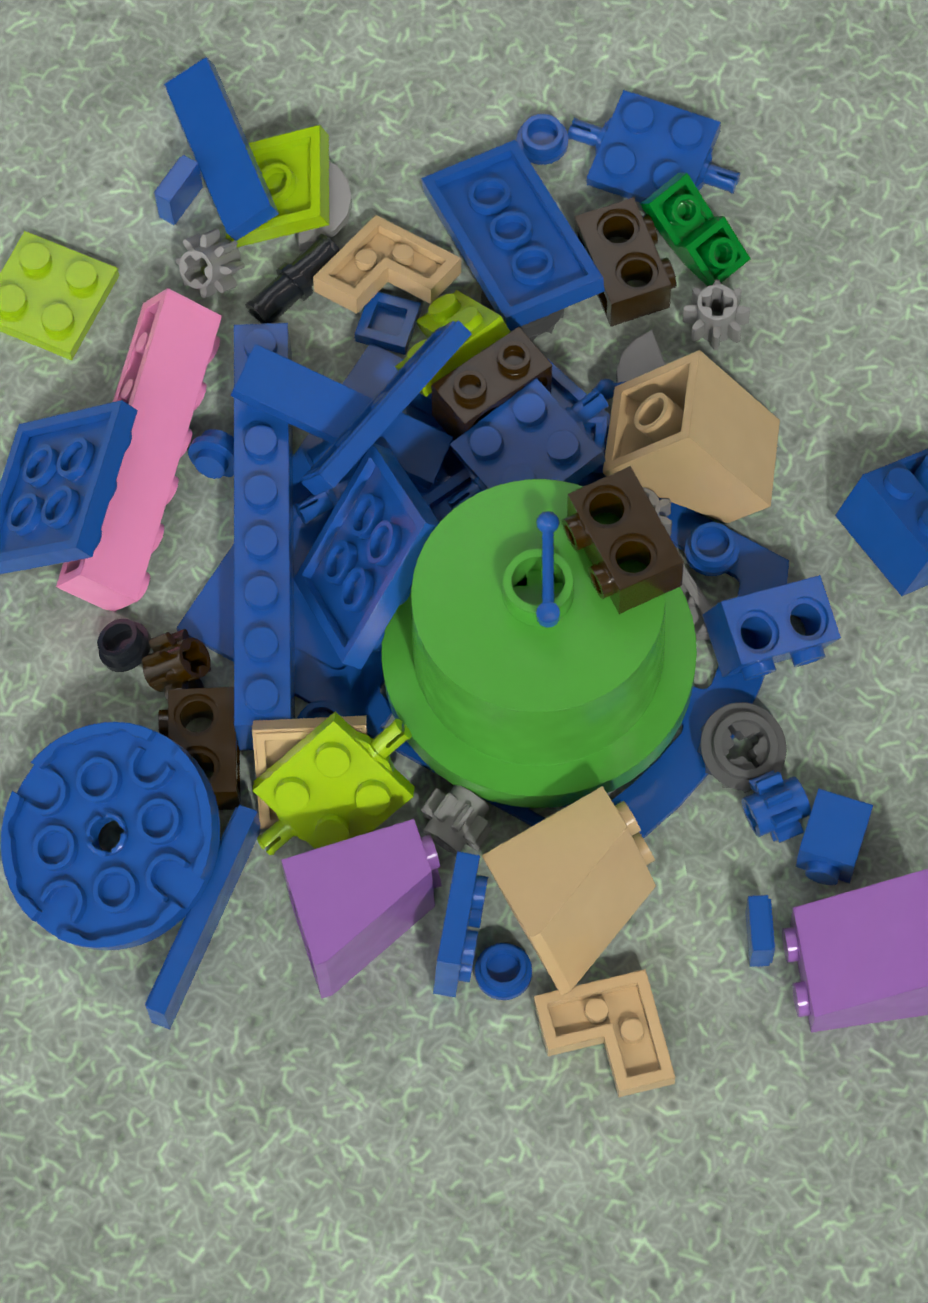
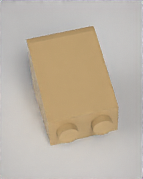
[603,350,780,524]
[482,786,656,996]

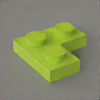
[395,290,510,397]

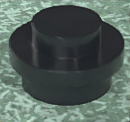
[97,618,151,672]

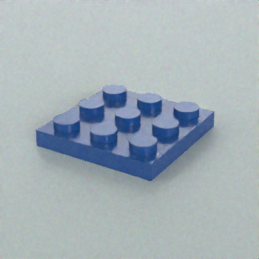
[0,400,138,574]
[293,443,440,669]

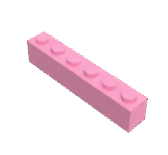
[56,288,222,612]

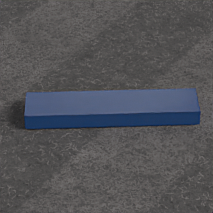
[164,57,279,241]
[301,320,472,496]
[231,343,453,489]
[145,805,261,1030]

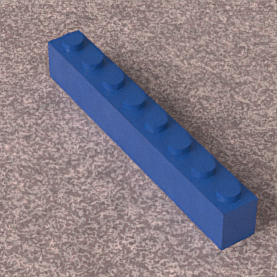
[234,323,295,751]

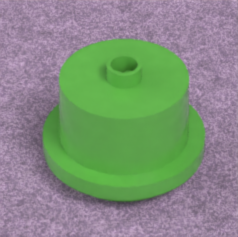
[382,479,697,808]

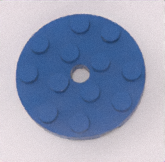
[1,722,220,951]

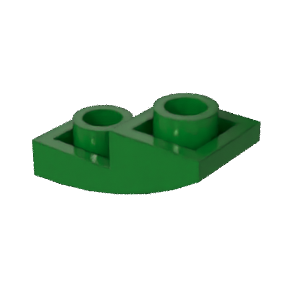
[640,173,751,287]

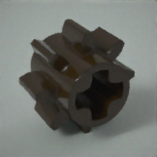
[142,629,211,701]

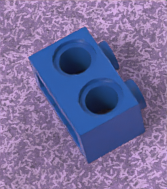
[702,575,841,681]

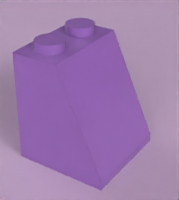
[281,819,442,999]
[782,869,928,1033]

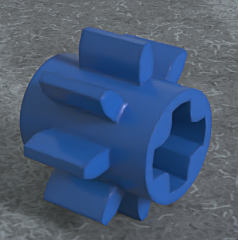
[742,770,811,843]

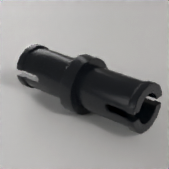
[245,234,340,324]

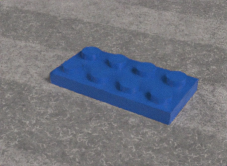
[421,139,605,331]

